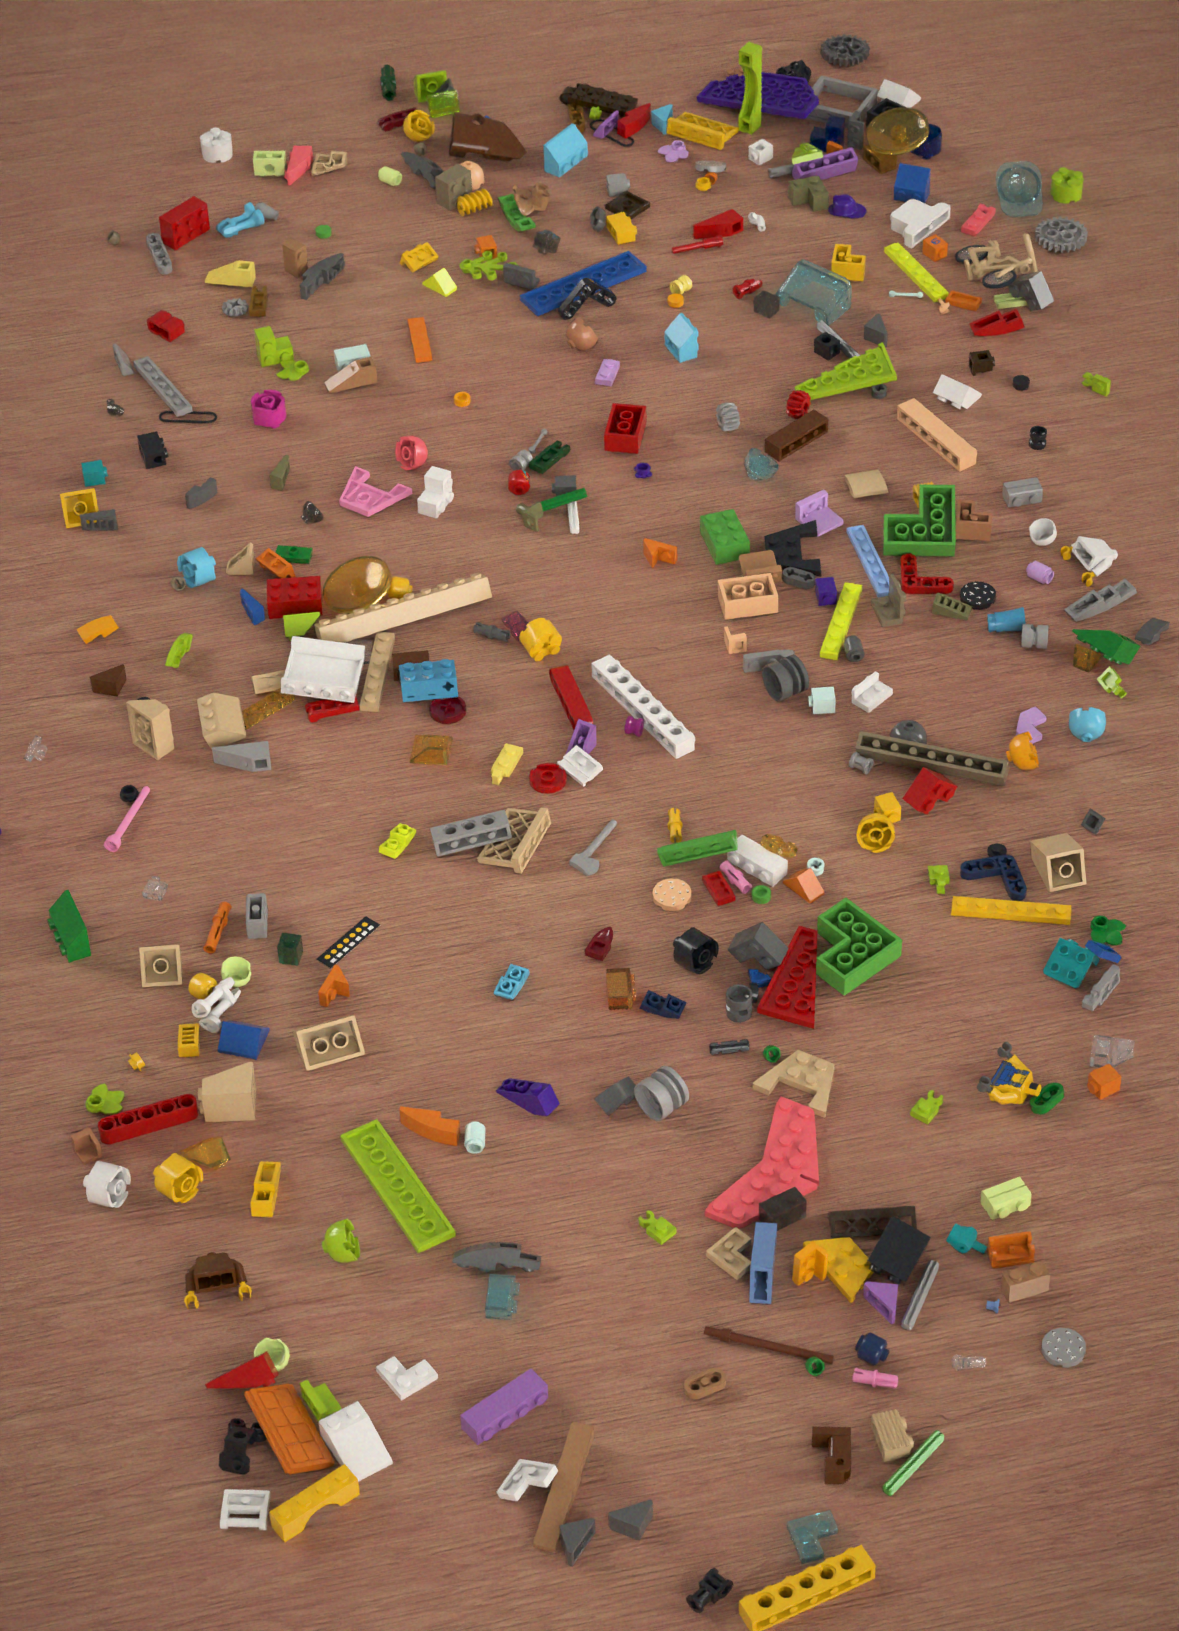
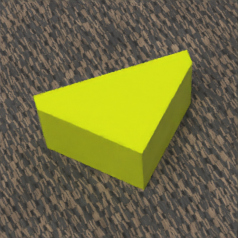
[422,268,457,297]

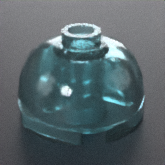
[744,448,779,481]

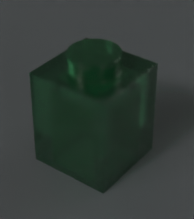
[277,933,303,966]

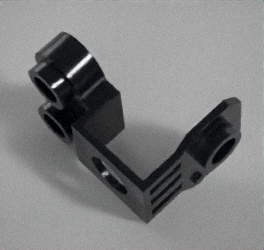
[219,1418,267,1475]

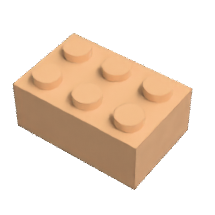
[718,573,778,620]

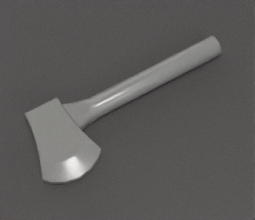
[569,819,617,876]

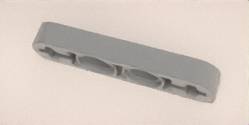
[146,233,172,274]

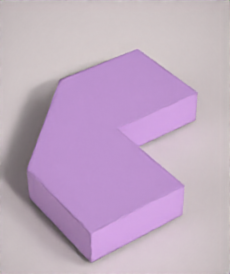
[1016,706,1046,744]

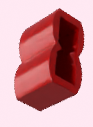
[147,310,185,342]

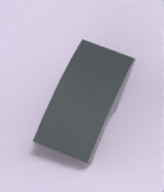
[185,477,218,509]
[1135,618,1170,645]
[594,1076,636,1116]

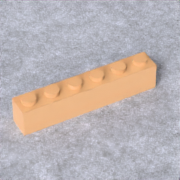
[897,398,977,472]

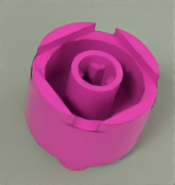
[251,390,286,428]

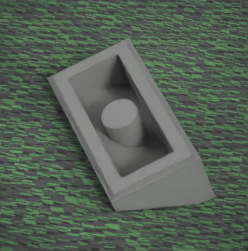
[113,343,135,376]

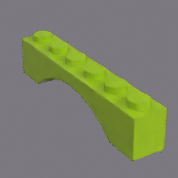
[738,42,762,135]

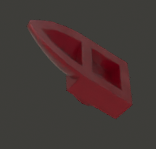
[585,926,613,961]

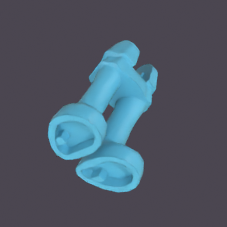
[216,202,265,238]

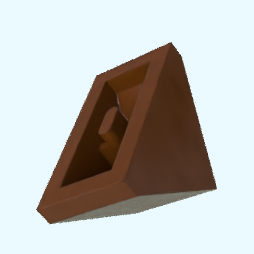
[90,664,127,697]

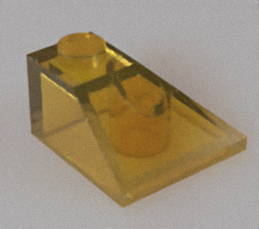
[410,735,453,765]
[175,1136,231,1170]

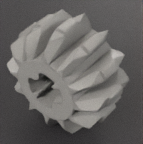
[716,402,740,431]

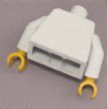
[1060,536,1118,587]

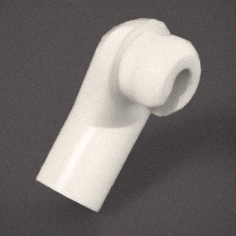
[748,212,766,232]

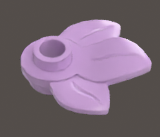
[658,140,689,162]

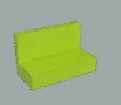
[300,1379,342,1422]

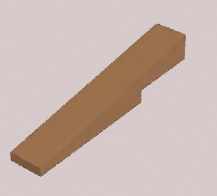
[533,1421,594,1552]

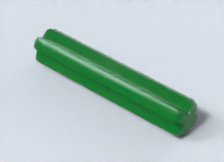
[541,488,587,512]

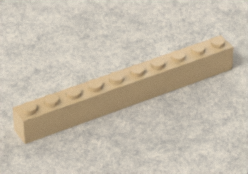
[314,573,492,643]

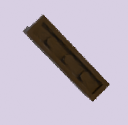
[828,1205,917,1238]

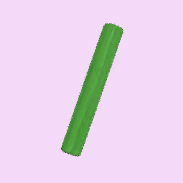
[882,1430,944,1496]

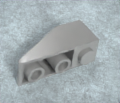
[212,741,272,772]

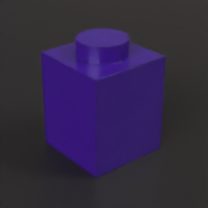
[815,577,837,606]

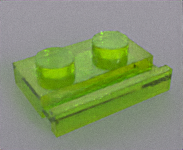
[426,89,461,118]

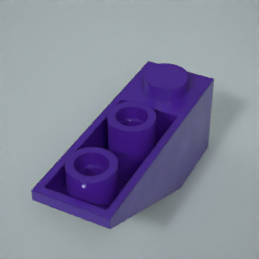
[496,1078,560,1116]

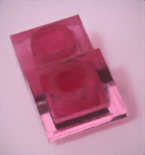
[501,611,528,641]

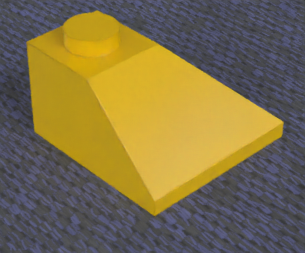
[60,488,101,529]

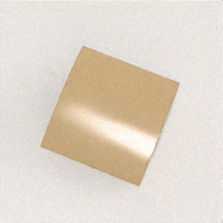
[845,470,888,498]

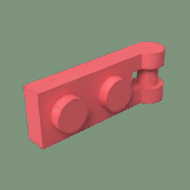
[961,203,996,237]

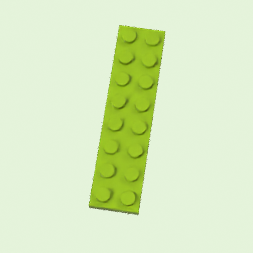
[340,1119,456,1253]

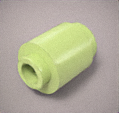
[378,166,402,186]

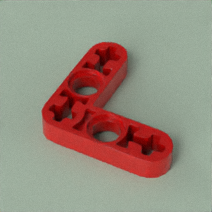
[900,553,954,594]

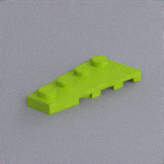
[792,142,823,165]

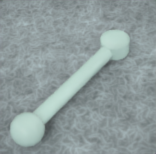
[889,291,923,298]

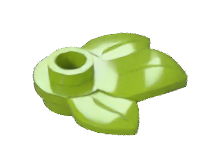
[276,360,309,381]
[85,1083,125,1115]

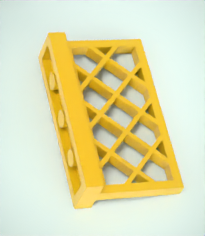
[667,112,739,150]

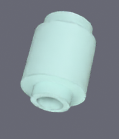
[464,1122,486,1154]

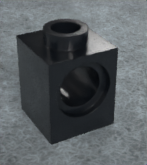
[814,332,840,361]

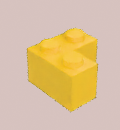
[831,244,866,281]

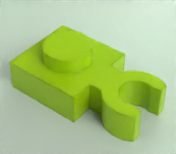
[1082,372,1111,396]
[910,1090,943,1125]
[638,1210,677,1245]

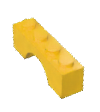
[269,1464,360,1543]

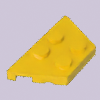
[803,1237,873,1303]

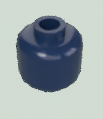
[855,1333,890,1365]

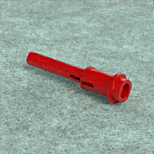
[672,235,723,254]

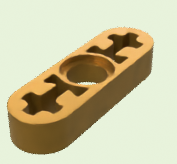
[568,103,585,133]

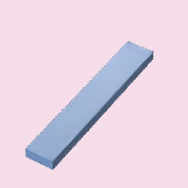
[846,525,889,598]

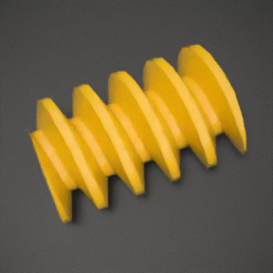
[457,188,493,216]

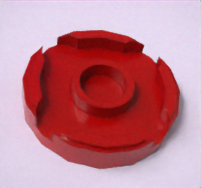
[529,763,567,794]

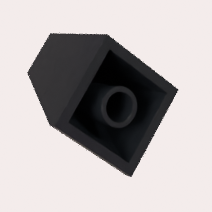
[866,1216,931,1286]

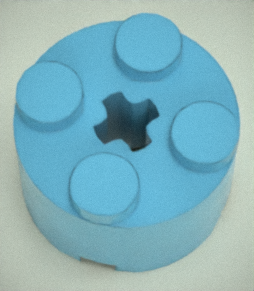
[177,547,216,588]

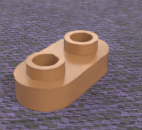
[684,1368,726,1399]

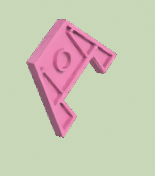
[339,466,412,517]

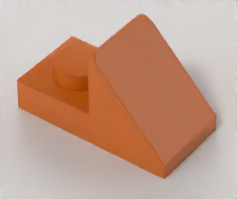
[643,538,677,568]
[318,964,350,1007]

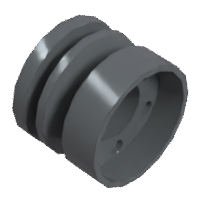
[762,654,809,702]

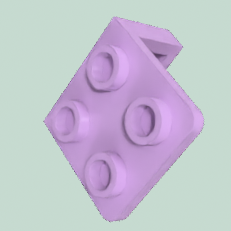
[795,489,843,536]

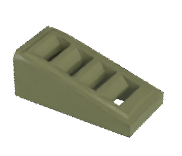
[269,455,290,491]
[932,593,972,620]

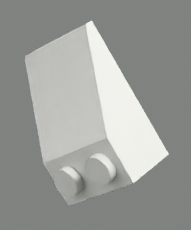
[319,1401,393,1481]

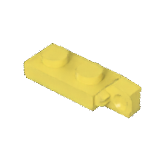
[491,743,523,785]

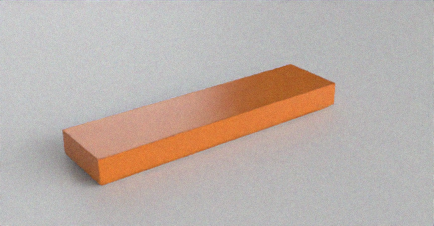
[407,317,432,363]

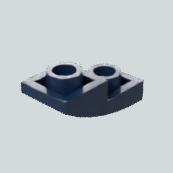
[639,990,687,1019]

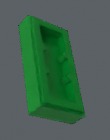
[275,545,313,564]

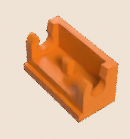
[256,548,296,578]
[987,1231,1035,1269]

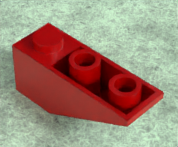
[693,209,743,239]

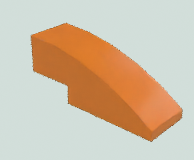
[399,1106,461,1146]

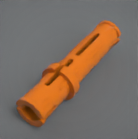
[203,902,232,954]

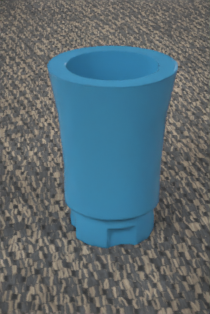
[987,607,1026,632]

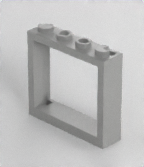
[806,76,878,129]

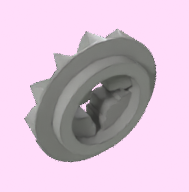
[222,298,248,316]

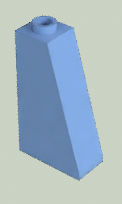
[749,1222,777,1304]

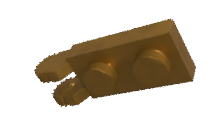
[249,286,268,317]

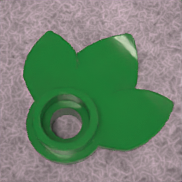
[1090,915,1126,945]

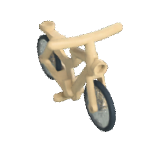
[955,233,1037,289]

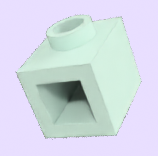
[808,687,836,714]

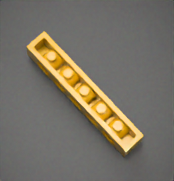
[739,1545,876,1631]

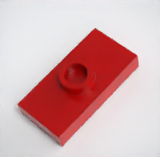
[702,871,736,906]

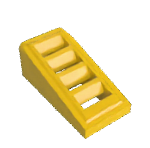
[178,1023,200,1057]

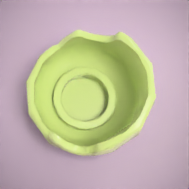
[221,956,251,988]
[254,1338,290,1371]

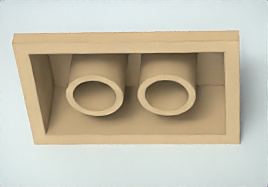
[197,693,246,750]
[126,699,174,760]
[293,1015,365,1071]

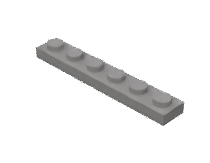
[133,356,193,417]

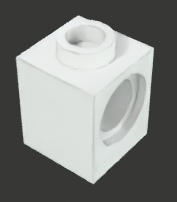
[749,139,773,166]

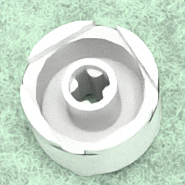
[200,127,233,163]
[83,1161,131,1208]

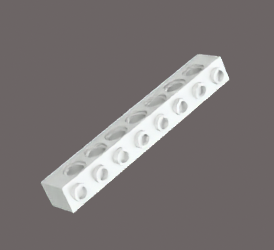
[592,654,695,759]

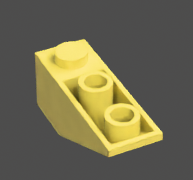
[205,260,256,287]

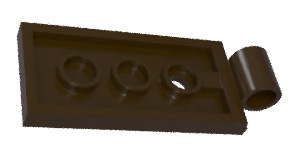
[559,83,638,117]

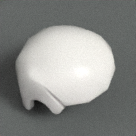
[1029,518,1057,546]

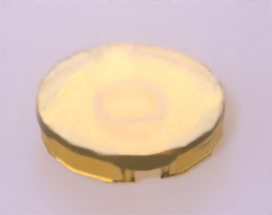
[760,834,798,858]

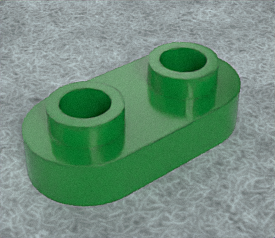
[1030,1083,1065,1115]

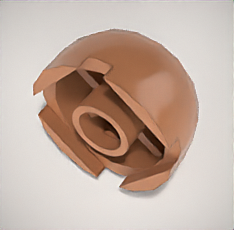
[566,317,598,351]

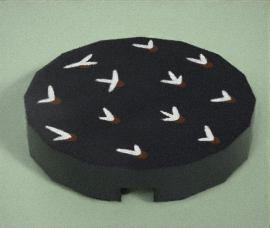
[960,581,996,610]

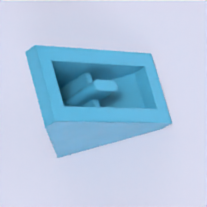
[651,104,673,135]

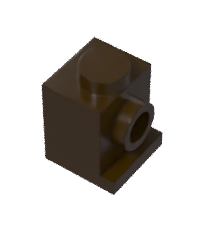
[969,350,995,376]

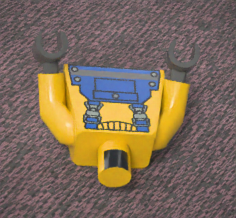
[977,1042,1041,1105]

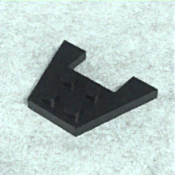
[764,520,821,577]

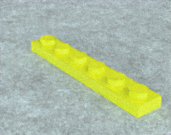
[884,242,949,303]
[820,582,862,660]

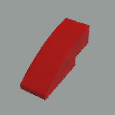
[617,103,651,139]
[969,308,1025,336]

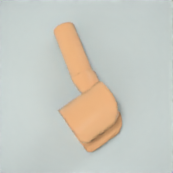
[938,298,950,314]

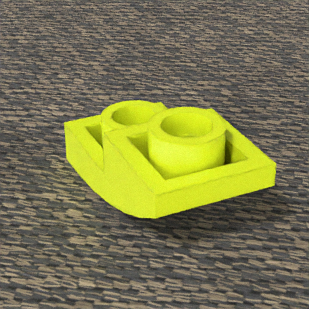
[379,823,416,859]

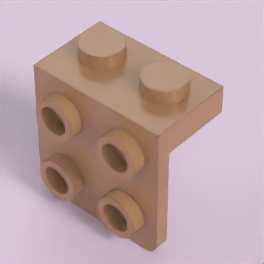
[739,550,782,583]

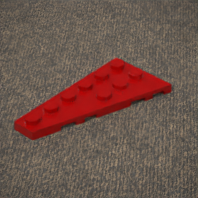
[757,926,818,1029]

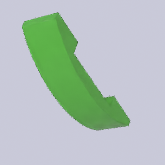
[498,194,536,232]

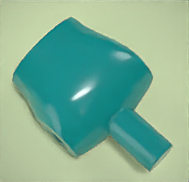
[946,1223,987,1254]

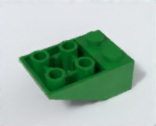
[1072,629,1140,665]

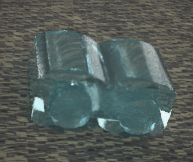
[485,1274,520,1320]

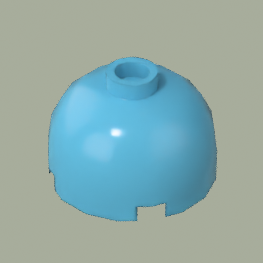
[1069,707,1106,742]

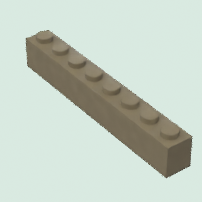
[855,731,1009,786]

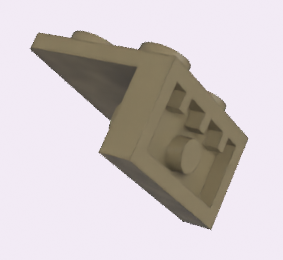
[871,574,906,627]

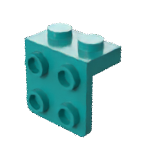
[1043,938,1100,989]

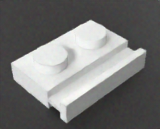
[557,745,603,787]

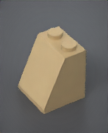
[1030,833,1086,892]
[198,1062,257,1122]

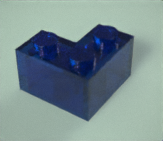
[810,116,845,152]

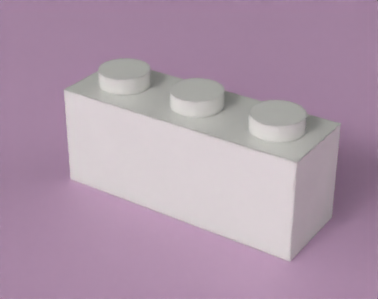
[727,835,788,887]

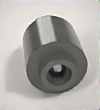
[843,635,865,662]

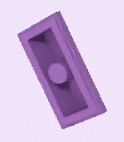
[593,110,619,139]

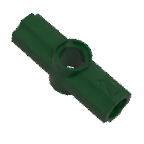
[380,64,396,101]

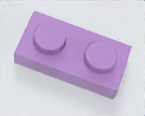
[595,359,620,387]

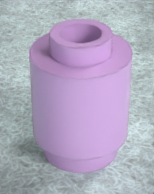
[1026,561,1054,584]

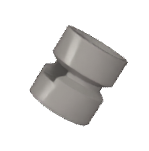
[1021,624,1048,649]

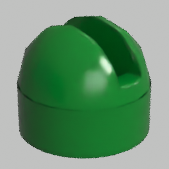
[763,1045,781,1063]
[805,1356,825,1376]

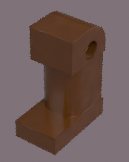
[812,1427,851,1485]

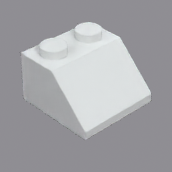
[877,79,921,109]
[933,374,982,409]

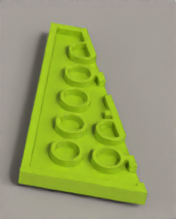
[794,342,897,400]

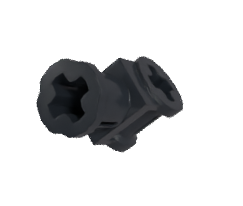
[686,1568,733,1613]

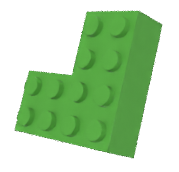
[883,484,956,556]
[816,898,902,996]

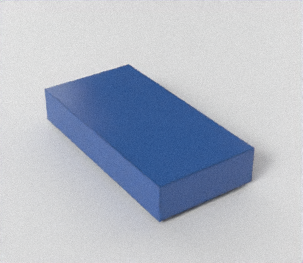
[1085,940,1122,963]

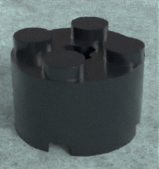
[673,927,719,975]

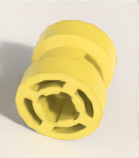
[669,275,692,295]

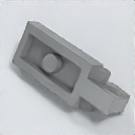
[1082,964,1120,1012]

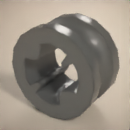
[872,384,887,399]

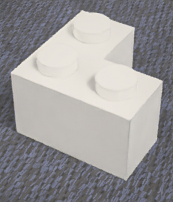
[417,466,454,519]

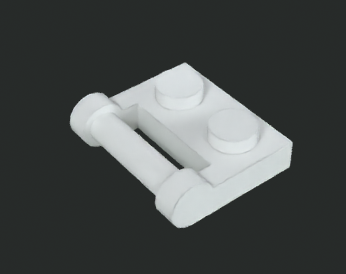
[220,1489,271,1530]

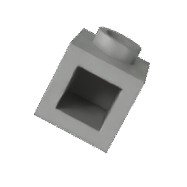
[606,173,630,197]

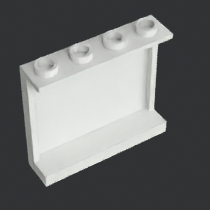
[281,636,365,703]

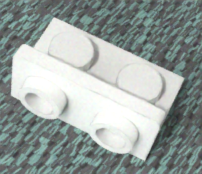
[851,671,893,713]

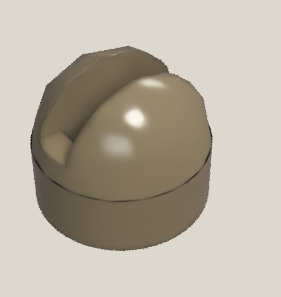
[413,142,427,156]
[107,230,120,244]
[171,576,186,591]

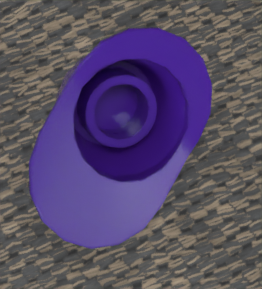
[828,194,866,219]

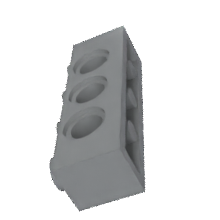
[430,809,512,857]

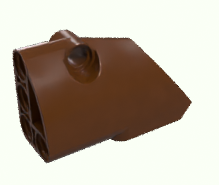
[449,112,527,162]

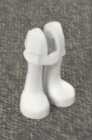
[191,977,241,1033]

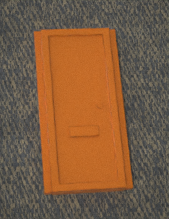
[244,1383,335,1475]

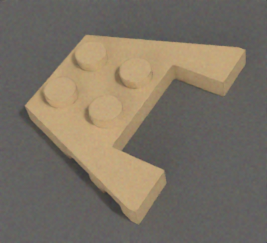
[752,1050,835,1118]

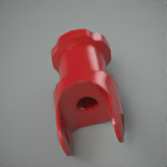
[732,279,763,299]

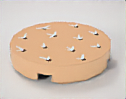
[652,878,692,911]

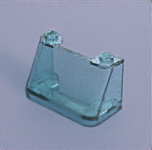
[775,259,852,325]

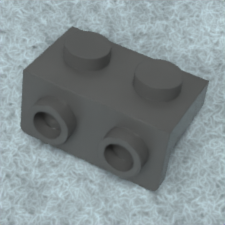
[847,111,864,150]
[503,263,540,290]

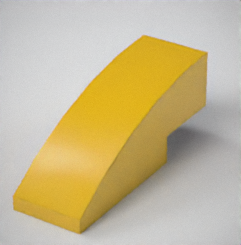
[251,1161,281,1217]

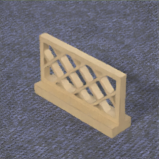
[477,808,551,874]

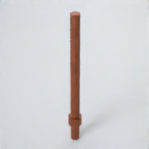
[704,1326,834,1365]

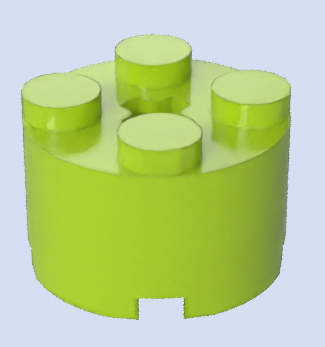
[1050,167,1084,204]

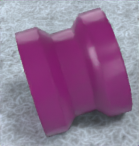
[624,716,644,737]

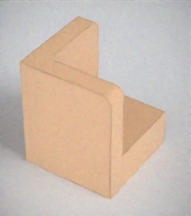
[724,627,747,654]

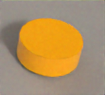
[667,293,684,308]
[454,392,471,407]

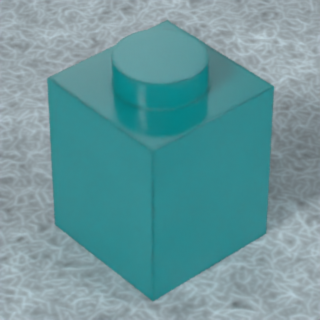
[81,460,108,487]

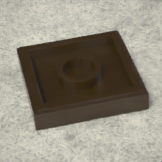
[605,191,650,219]

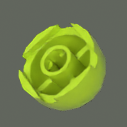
[322,1219,360,1263]

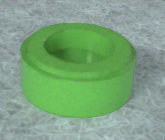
[315,225,332,239]
[752,885,771,904]

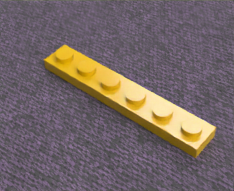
[951,896,1072,925]

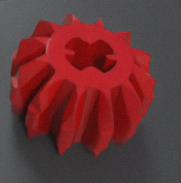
[786,390,811,419]

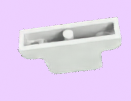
[890,199,950,248]

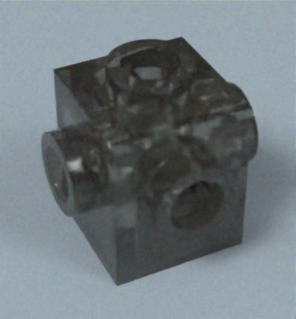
[532,230,561,254]
[753,290,780,318]

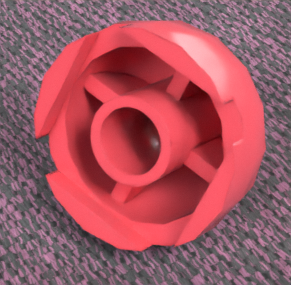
[395,436,428,470]

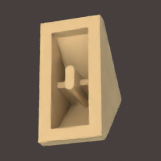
[226,542,255,575]

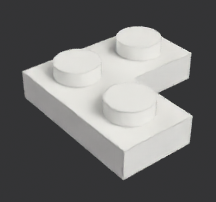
[376,1356,438,1401]
[497,1459,558,1502]

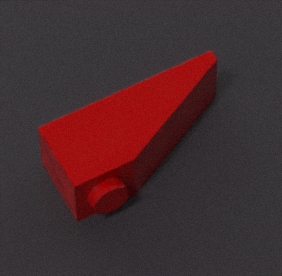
[205,1351,279,1389]

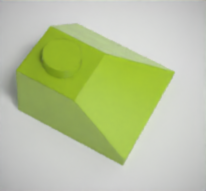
[413,70,447,103]
[283,612,320,641]

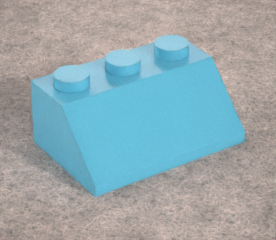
[544,123,588,177]

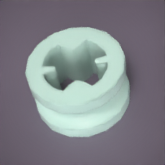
[807,858,825,876]

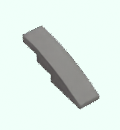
[1064,579,1137,622]

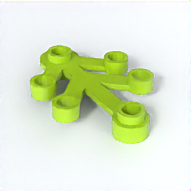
[459,251,519,280]

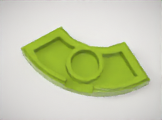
[165,633,193,668]

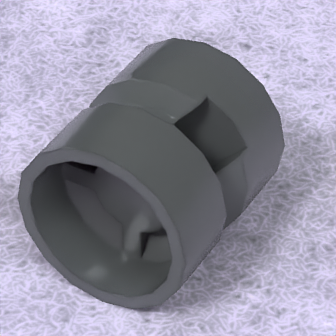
[726,984,752,1023]

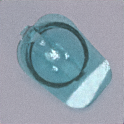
[995,161,1043,217]

